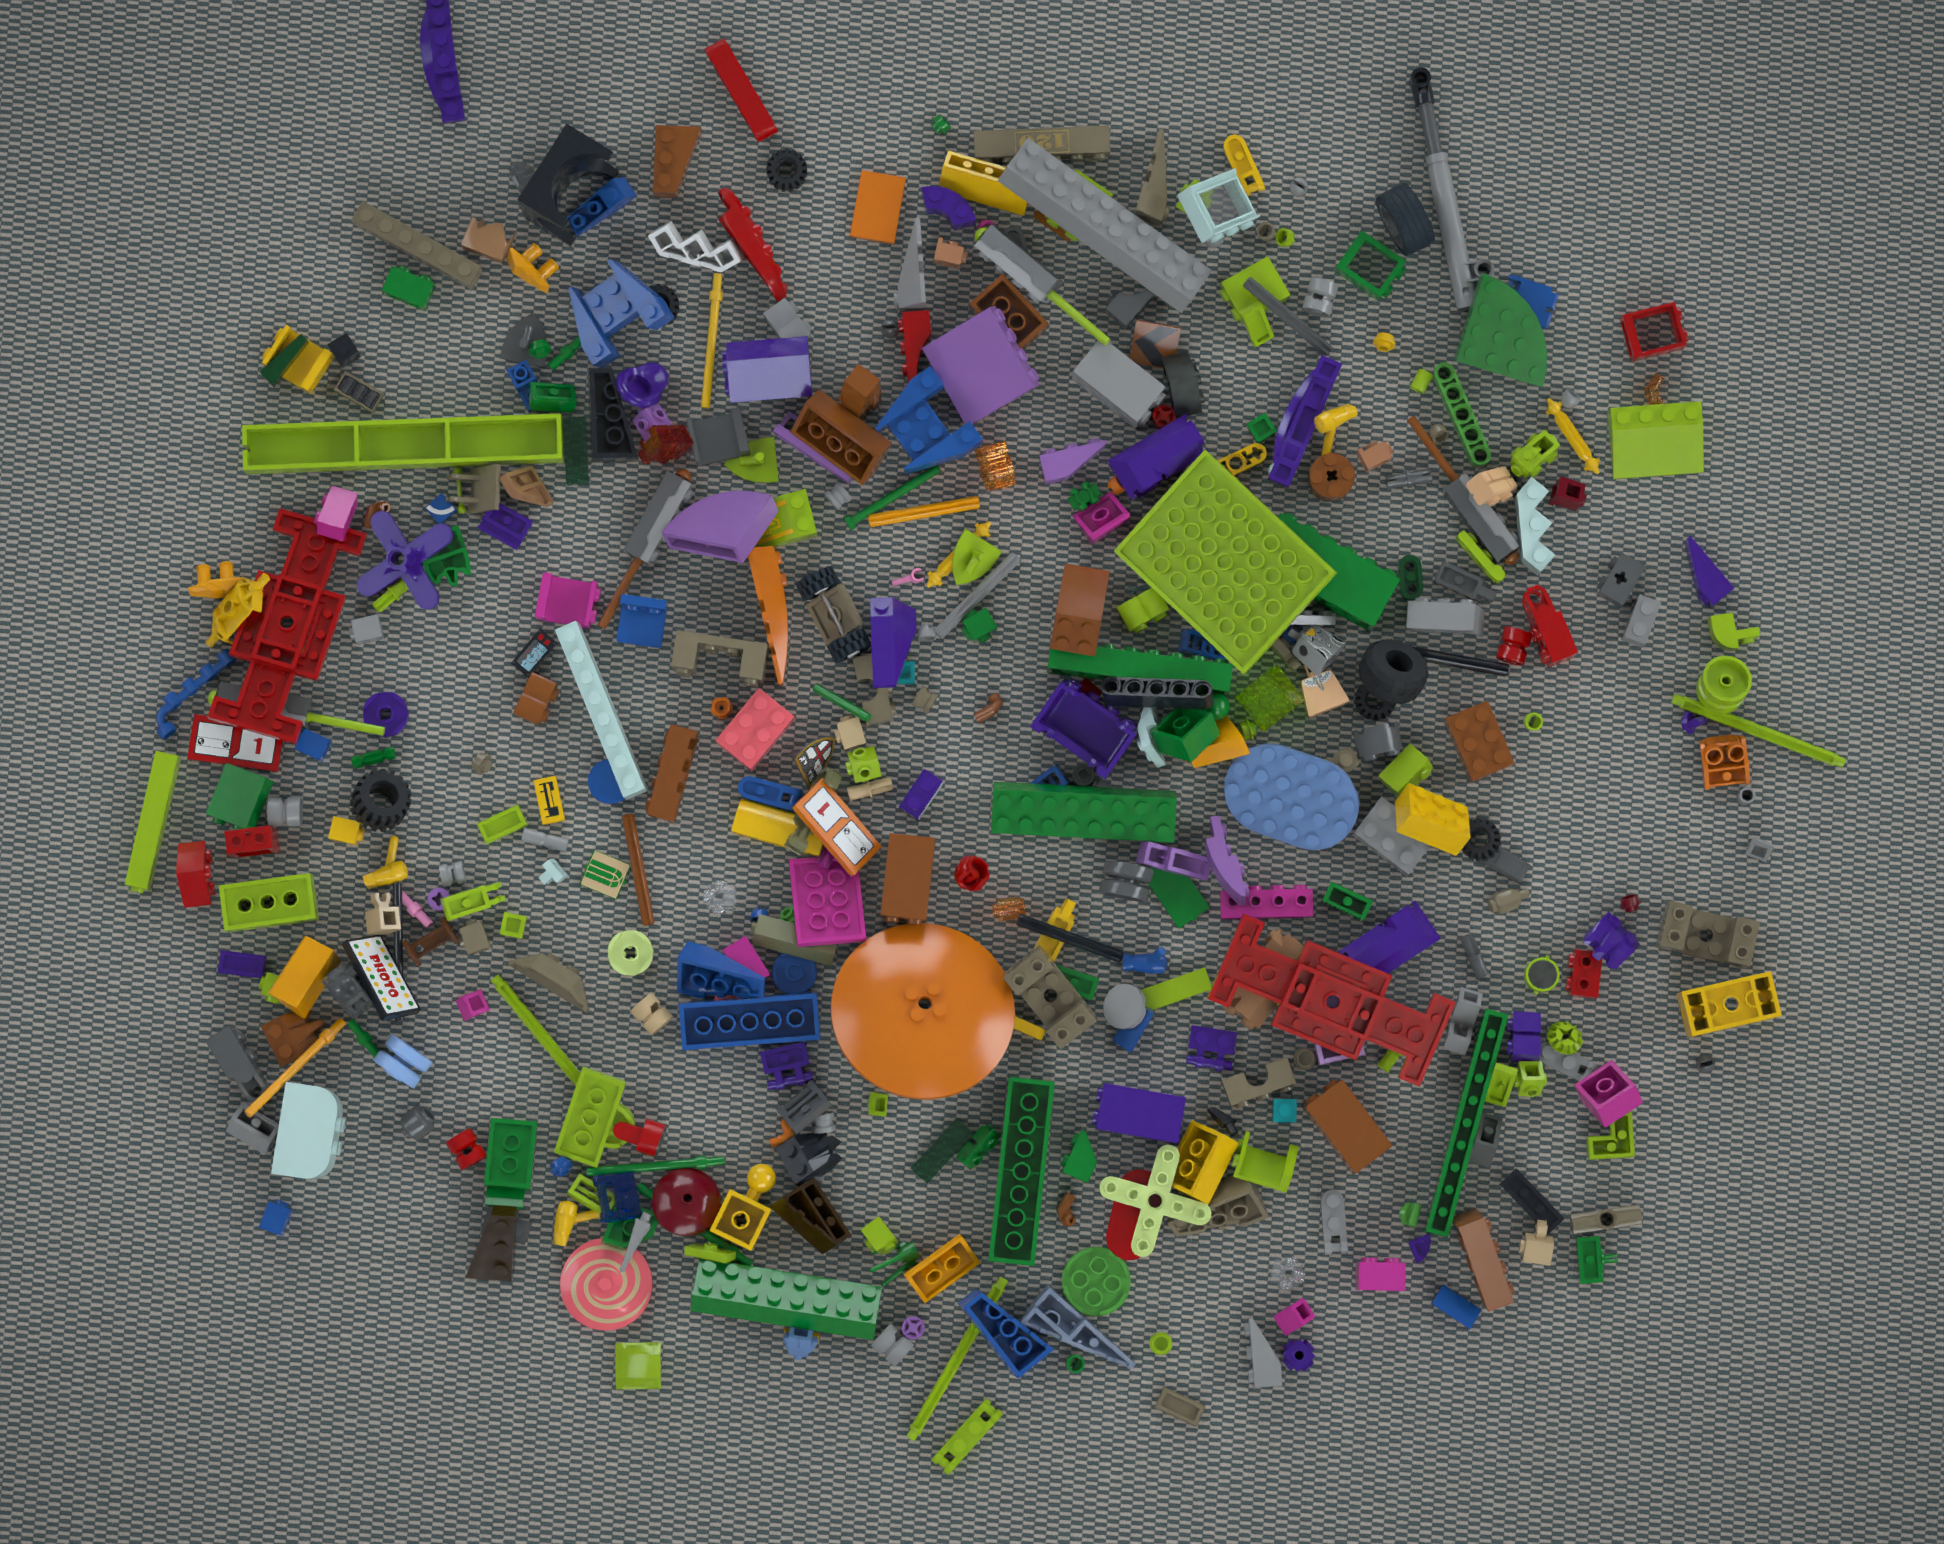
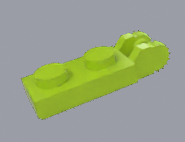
[1455,530,1506,584]
[440,882,506,921]

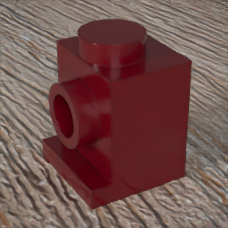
[1549,476,1587,511]

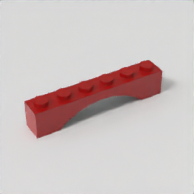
[898,310,931,388]

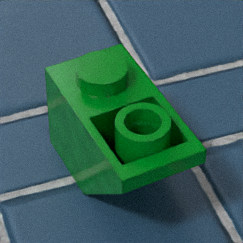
[1060,1130,1097,1183]

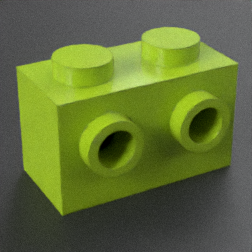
[1378,744,1433,797]

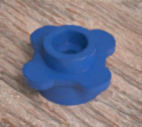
[550,1156,573,1177]

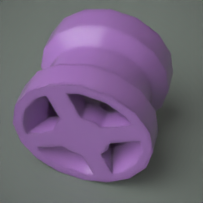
[427,888,450,912]
[902,1316,925,1339]

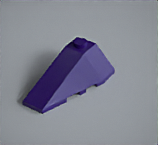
[870,597,917,688]

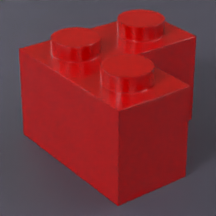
[176,841,216,908]

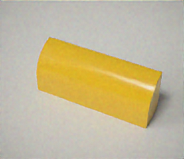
[939,150,1028,216]
[731,798,823,857]

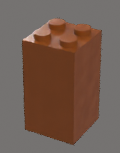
[1050,563,1110,656]
[880,833,936,925]
[1302,1079,1393,1175]

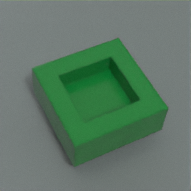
[1246,413,1277,443]

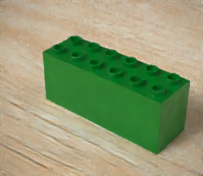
[1278,513,1400,633]

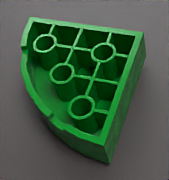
[1454,272,1547,387]

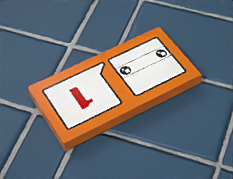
[792,778,882,876]

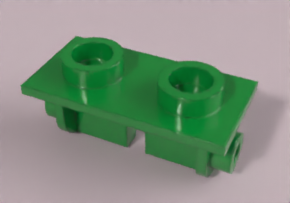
[956,1123,1001,1170]

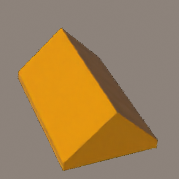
[268,936,341,1019]
[904,1234,981,1303]

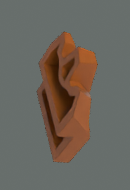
[261,1010,327,1067]

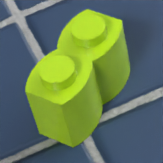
[1116,588,1169,634]

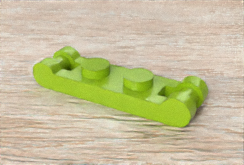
[931,1398,1004,1475]

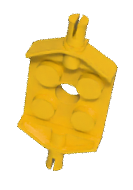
[205,573,270,648]

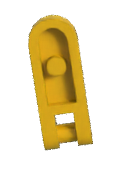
[1223,134,1265,197]

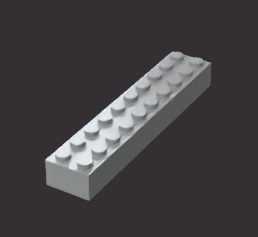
[997,138,1212,313]

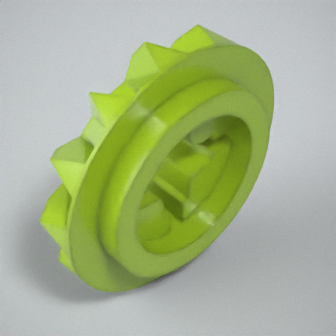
[1547,1020,1584,1055]

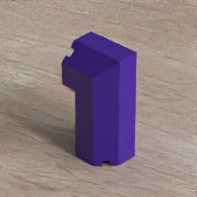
[1107,414,1209,501]
[1338,900,1441,988]

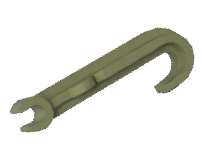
[784,767,842,856]

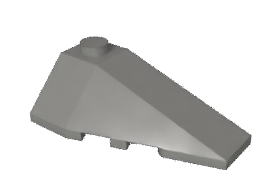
[893,218,926,313]

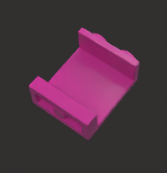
[535,572,601,629]

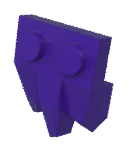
[1583,911,1640,969]

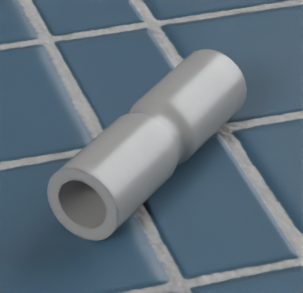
[521,828,569,852]

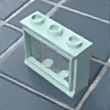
[1177,168,1260,243]

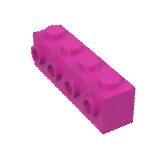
[1220,885,1313,920]

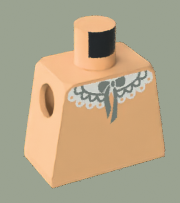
[1300,665,1349,719]

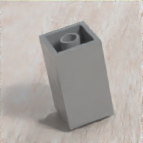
[1072,341,1166,429]

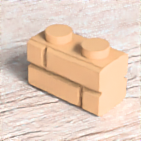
[1466,466,1518,506]

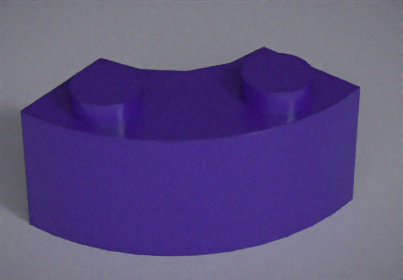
[921,186,976,231]

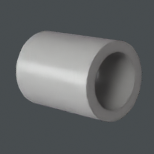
[1736,787,1756,805]

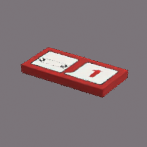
[187,714,283,772]

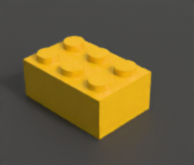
[1395,783,1470,856]
[1172,1120,1239,1205]

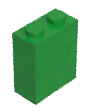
[206,763,274,830]

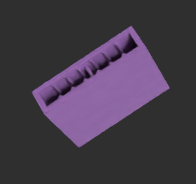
[922,306,1040,425]

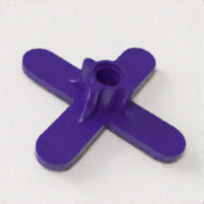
[357,511,453,610]

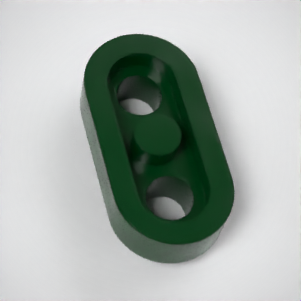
[1398,555,1423,601]

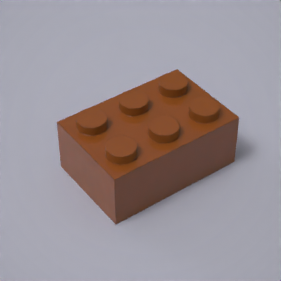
[969,274,1049,350]
[1443,700,1515,783]

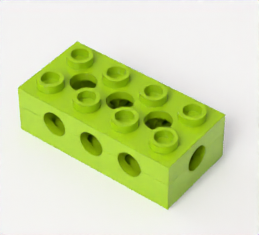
[219,873,319,933]

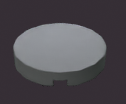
[1103,984,1147,1029]

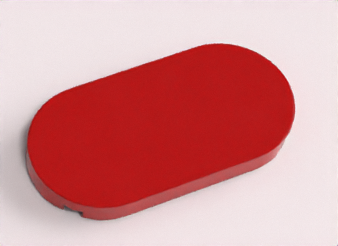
[1106,1169,1161,1260]

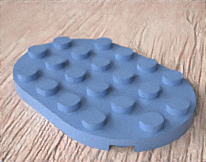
[1224,743,1359,850]

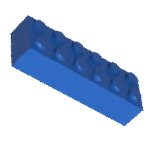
[679,992,821,1050]

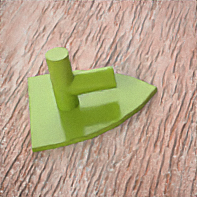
[724,437,779,483]
[952,529,1002,585]

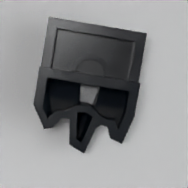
[776,1132,842,1187]

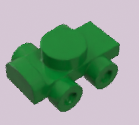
[1067,481,1102,512]

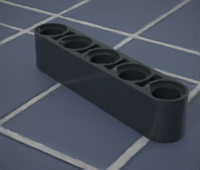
[1101,677,1214,709]

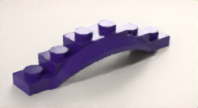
[420,0,466,124]
[1268,355,1342,488]

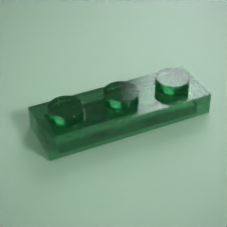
[563,416,590,486]
[910,1118,974,1184]

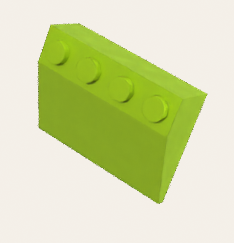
[1607,401,1704,479]

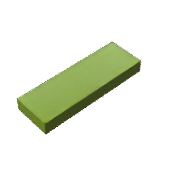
[1142,967,1212,1010]

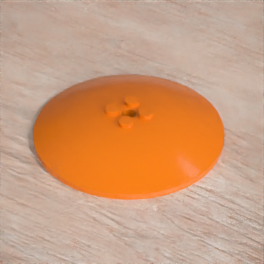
[830,923,1015,1100]

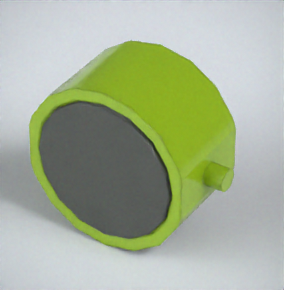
[1523,955,1560,995]

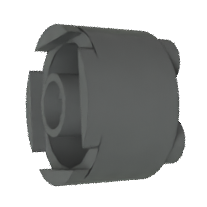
[1353,722,1403,761]

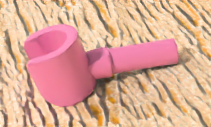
[892,568,924,586]

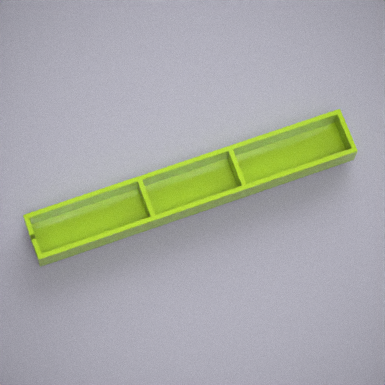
[242,413,564,475]

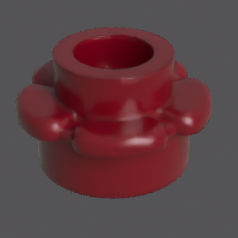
[1620,894,1642,912]

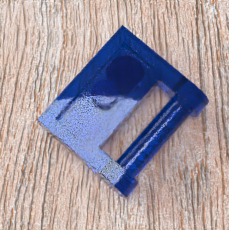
[592,1171,642,1223]

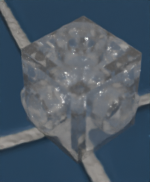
[703,880,737,913]
[1269,1257,1305,1291]

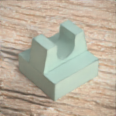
[539,858,568,885]

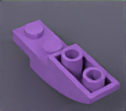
[1205,816,1249,906]

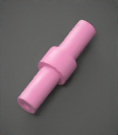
[402,891,434,929]

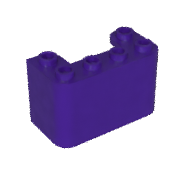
[1030,678,1138,779]

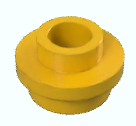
[1373,332,1396,352]

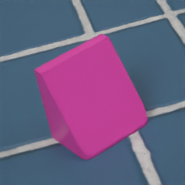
[456,989,490,1021]

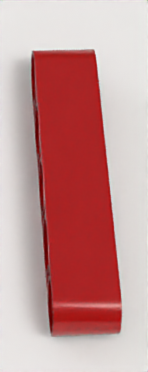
[704,38,778,143]

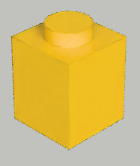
[328,816,365,846]

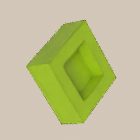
[500,912,527,939]

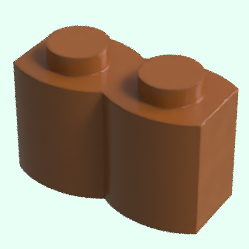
[513,672,560,726]

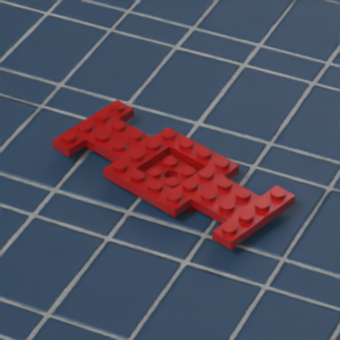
[207,508,367,745]
[1207,913,1456,1087]

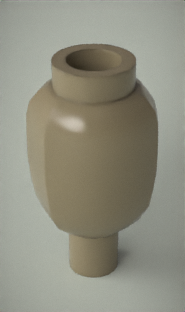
[1488,888,1530,914]

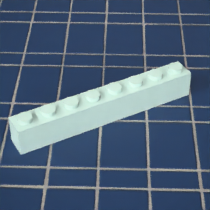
[555,621,649,800]

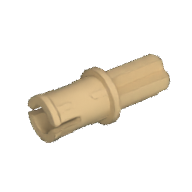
[847,777,893,801]

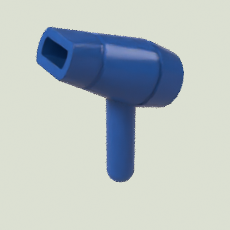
[1123,947,1168,974]

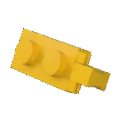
[1034,898,1076,961]

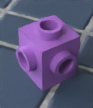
[632,403,673,443]

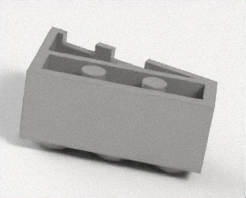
[1406,598,1485,638]

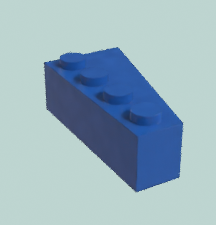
[957,1289,1054,1379]

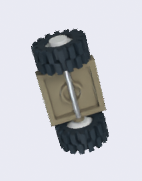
[795,566,871,663]

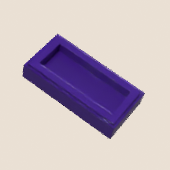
[217,950,267,979]

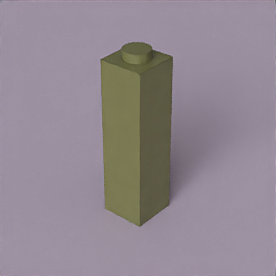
[749,914,837,966]

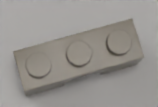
[853,654,897,727]
[1221,1057,1296,1109]

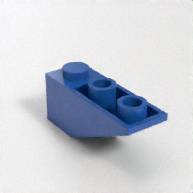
[565,177,637,236]

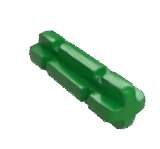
[351,746,396,769]

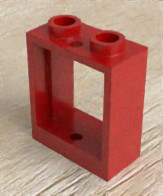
[1619,302,1689,362]
[224,825,280,859]

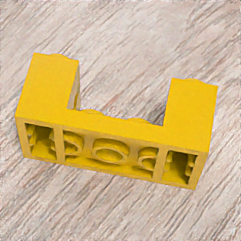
[1676,971,1782,1038]

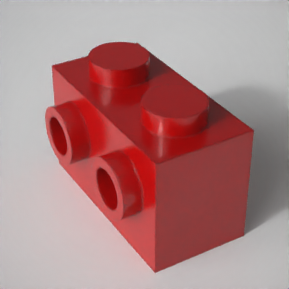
[1565,949,1603,999]

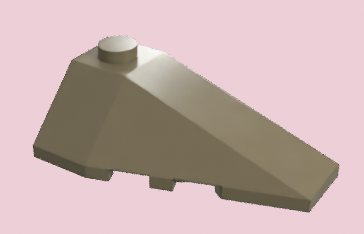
[1167,1176,1269,1237]

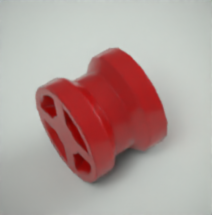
[1152,405,1175,429]

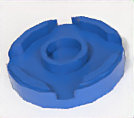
[588,759,625,804]
[772,953,817,994]

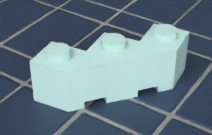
[1514,477,1555,576]

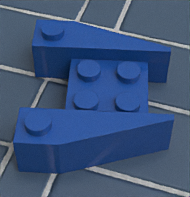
[568,259,675,368]
[875,366,983,474]

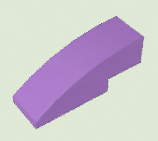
[1136,841,1211,881]

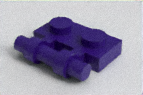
[1186,1025,1237,1072]
[760,1042,813,1090]

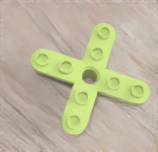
[1099,1145,1212,1257]

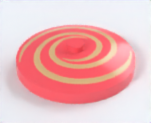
[560,1238,653,1331]

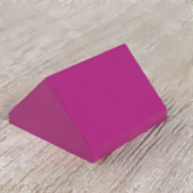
[1072,491,1130,545]

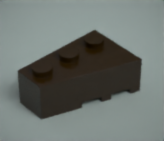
[769,1178,852,1255]
[465,1205,517,1281]

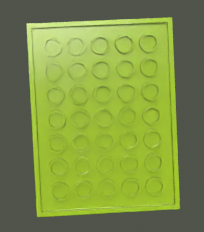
[1114,450,1337,674]

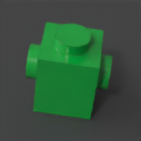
[961,608,998,644]

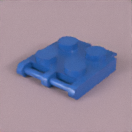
[1508,274,1559,330]

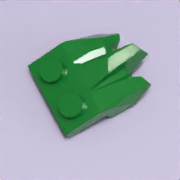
[422,525,471,586]

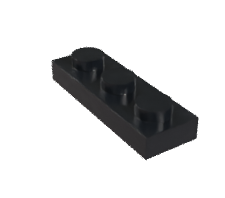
[1499,1168,1564,1235]

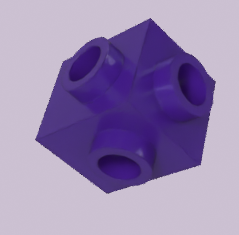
[1281,1338,1315,1372]

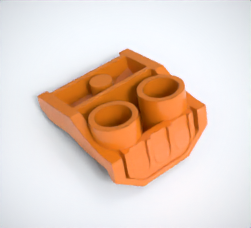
[1699,734,1750,790]

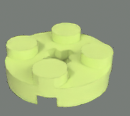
[608,930,654,976]

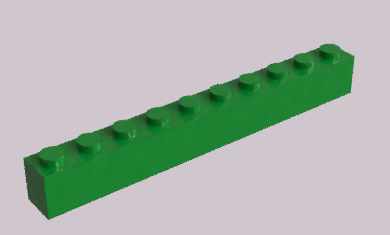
[1423,1009,1508,1238]

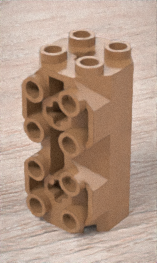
[1222,928,1304,1031]

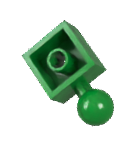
[1150,692,1230,762]

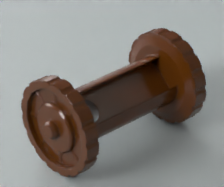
[402,916,459,967]

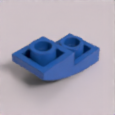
[506,360,538,413]

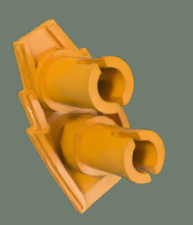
[507,243,559,294]
[188,561,241,598]

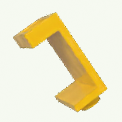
[262,325,335,395]

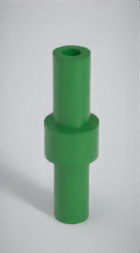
[548,336,581,371]
[347,1019,380,1058]

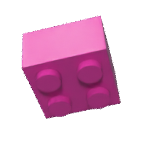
[1574,1060,1643,1128]
[1355,1257,1406,1291]

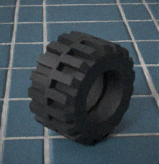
[350,769,412,832]

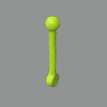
[453,467,466,514]

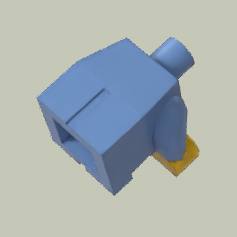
[783,1327,820,1360]

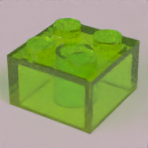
[1236,665,1305,733]

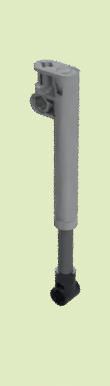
[1409,67,1495,311]

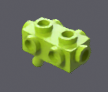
[1509,429,1560,479]

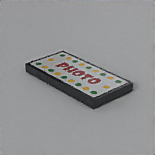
[342,935,421,1021]

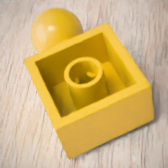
[710,1164,776,1251]

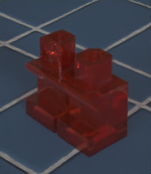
[638,425,694,464]

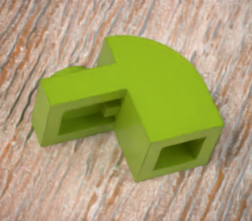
[1707,613,1760,651]

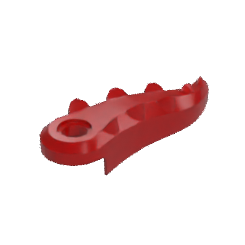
[717,188,788,303]

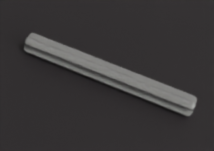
[935,552,1020,638]

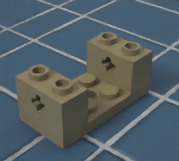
[671,630,769,688]
[1655,900,1760,969]
[1003,945,1097,1050]

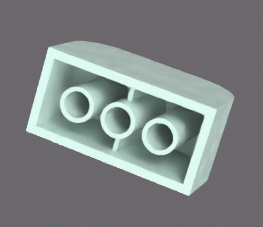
[271,1082,346,1180]

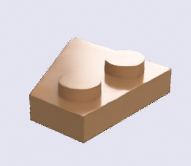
[499,465,554,507]

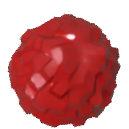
[954,855,990,892]

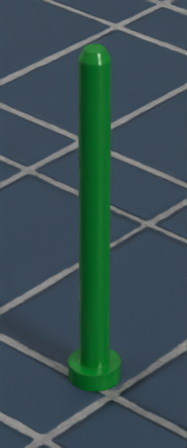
[843,465,941,531]

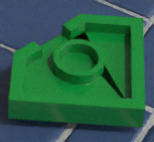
[602,1199,658,1251]

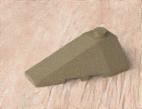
[1135,129,1170,226]

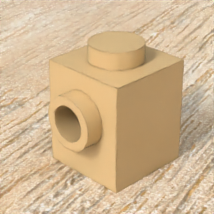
[834,715,867,752]

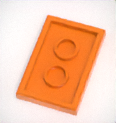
[850,170,906,245]

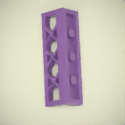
[773,411,853,485]

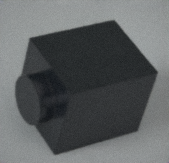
[327,333,362,368]

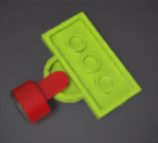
[554,1066,667,1168]

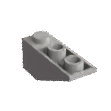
[1244,1318,1282,1388]

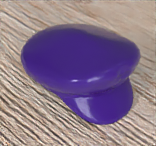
[616,362,669,408]

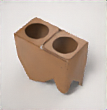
[461,216,517,264]

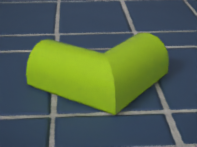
[1586,1111,1635,1160]

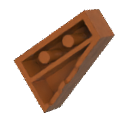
[653,125,702,198]

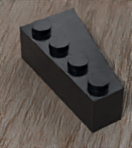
[588,368,638,463]

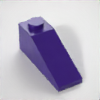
[1684,536,1734,608]

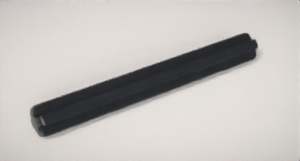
[1412,646,1509,676]
[1016,914,1124,962]

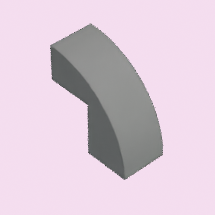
[1443,987,1483,1055]

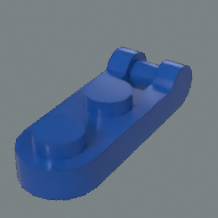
[738,776,803,813]

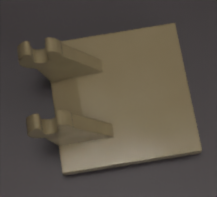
[446,464,501,514]

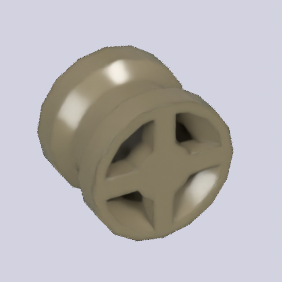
[912,686,938,714]

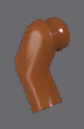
[974,693,1003,723]
[1056,1191,1076,1227]

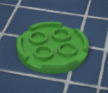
[1061,1247,1131,1316]

